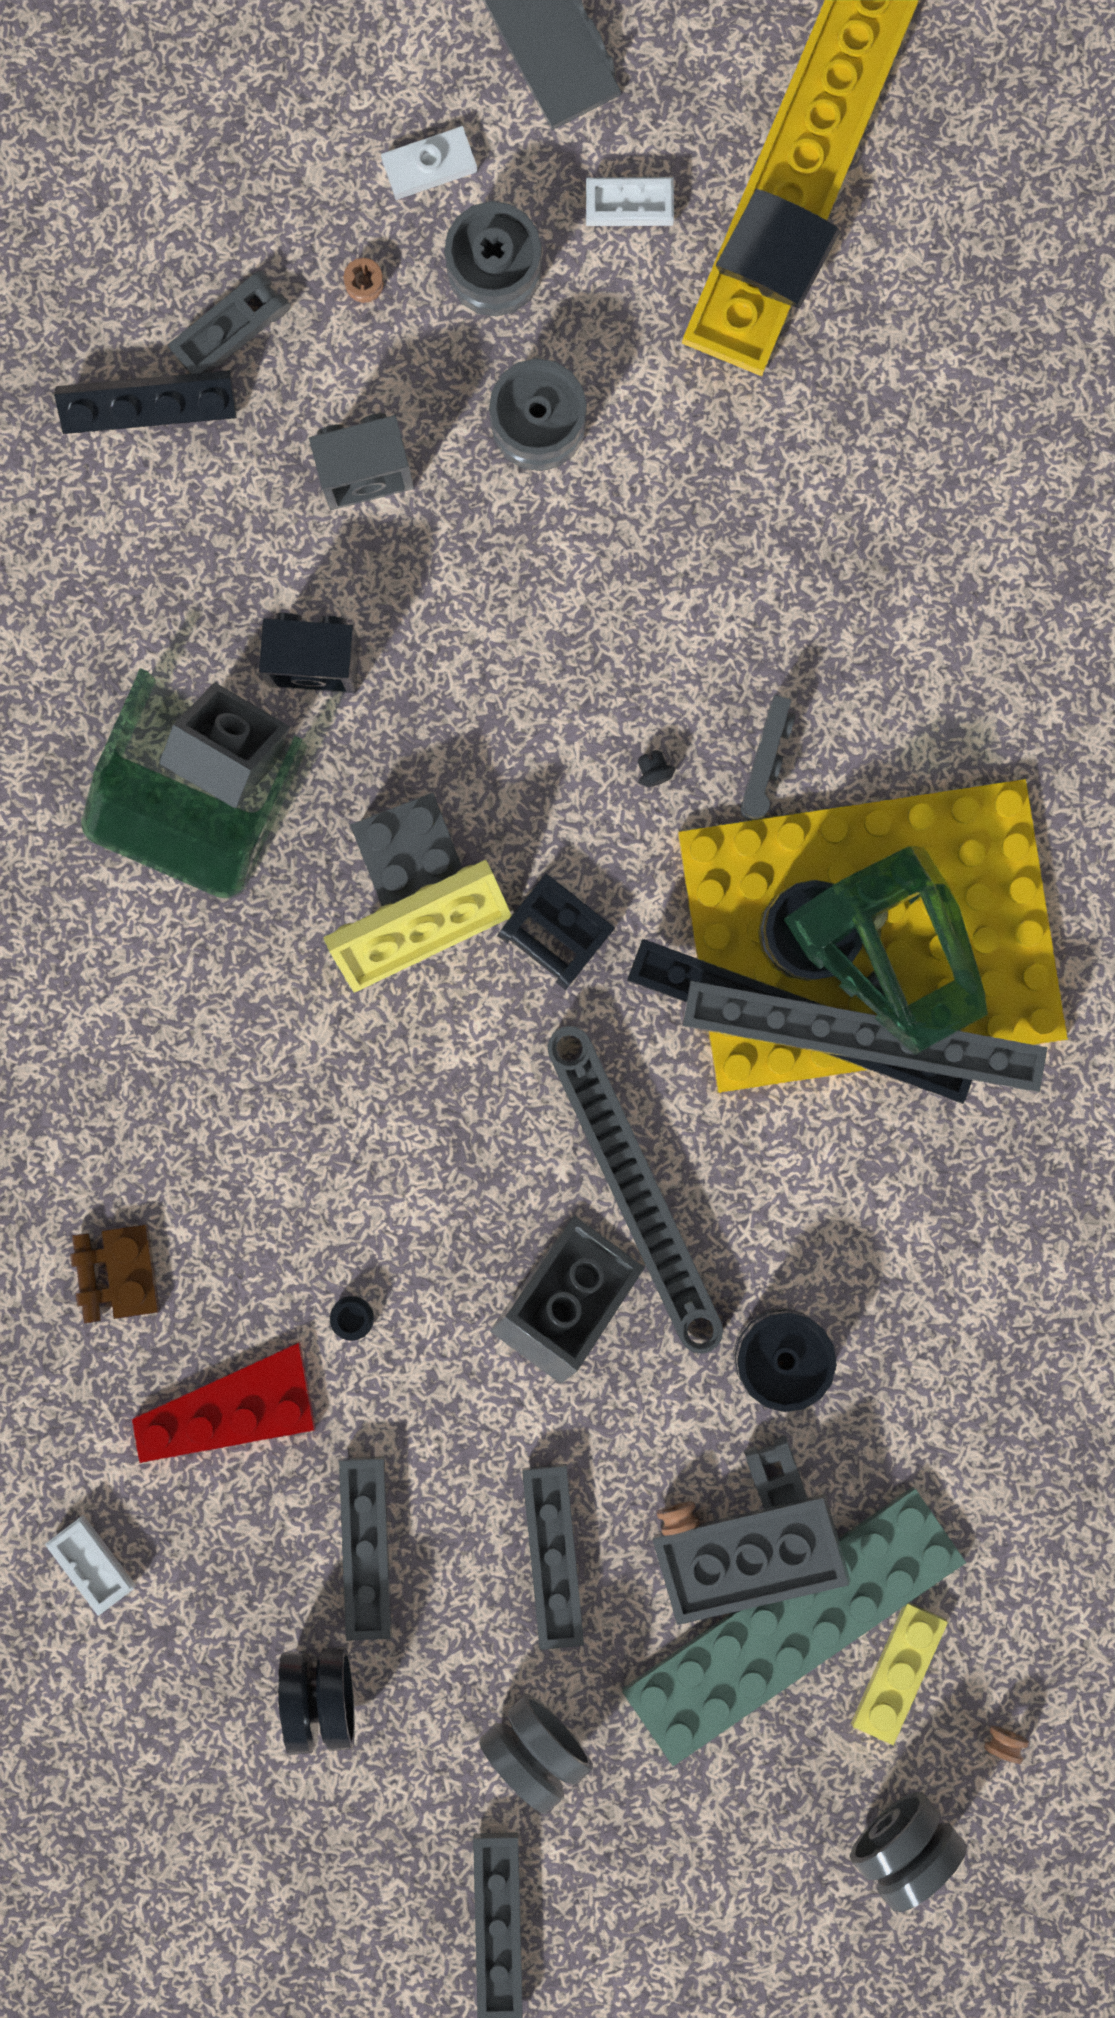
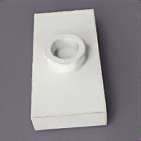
[381,126,477,200]
[586,177,674,226]
[45,1515,136,1616]

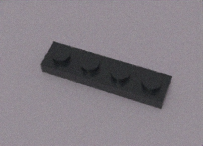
[54,370,237,434]

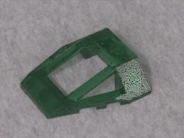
[784,846,988,1055]

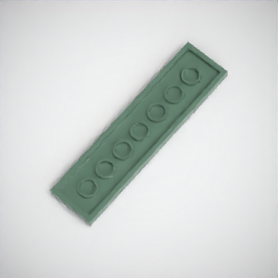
[622,1487,966,1766]

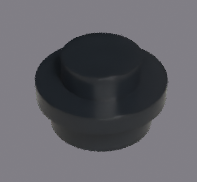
[330,1296,374,1341]

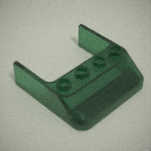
[81,668,308,899]

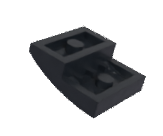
[716,188,840,309]

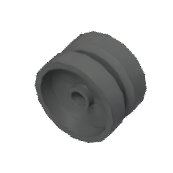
[444,201,542,317]
[489,358,587,471]
[479,1694,593,1814]
[849,1792,967,1912]

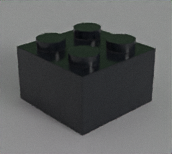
[259,613,360,694]

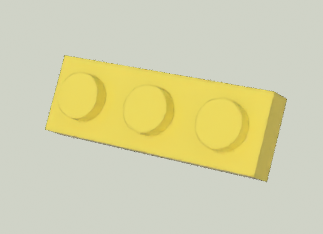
[851,1603,948,1746]

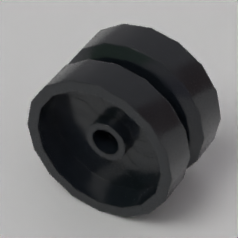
[758,880,865,981]
[733,1307,837,1412]
[278,1647,355,1755]

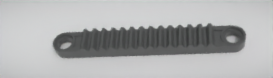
[548,1026,723,1354]

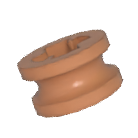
[343,258,384,303]
[656,1501,700,1535]
[984,1725,1029,1764]

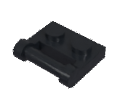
[497,873,615,991]

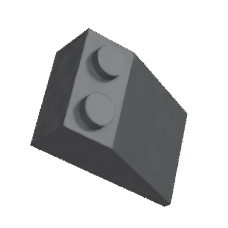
[490,1215,645,1384]

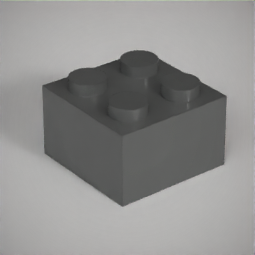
[309,413,414,511]
[159,682,290,809]
[350,793,463,906]

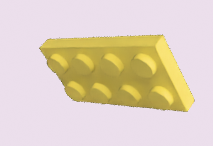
[323,860,512,993]

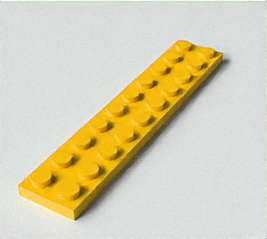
[682,0,919,376]

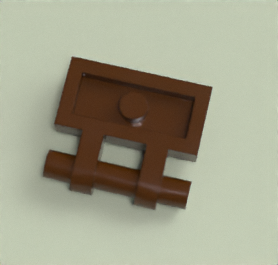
[70,1224,160,1324]

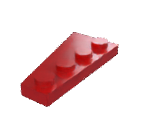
[131,1342,316,1463]

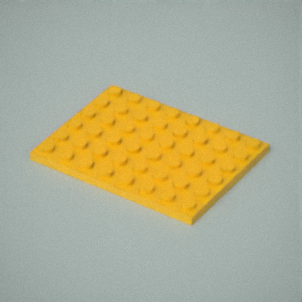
[677,779,1068,1093]

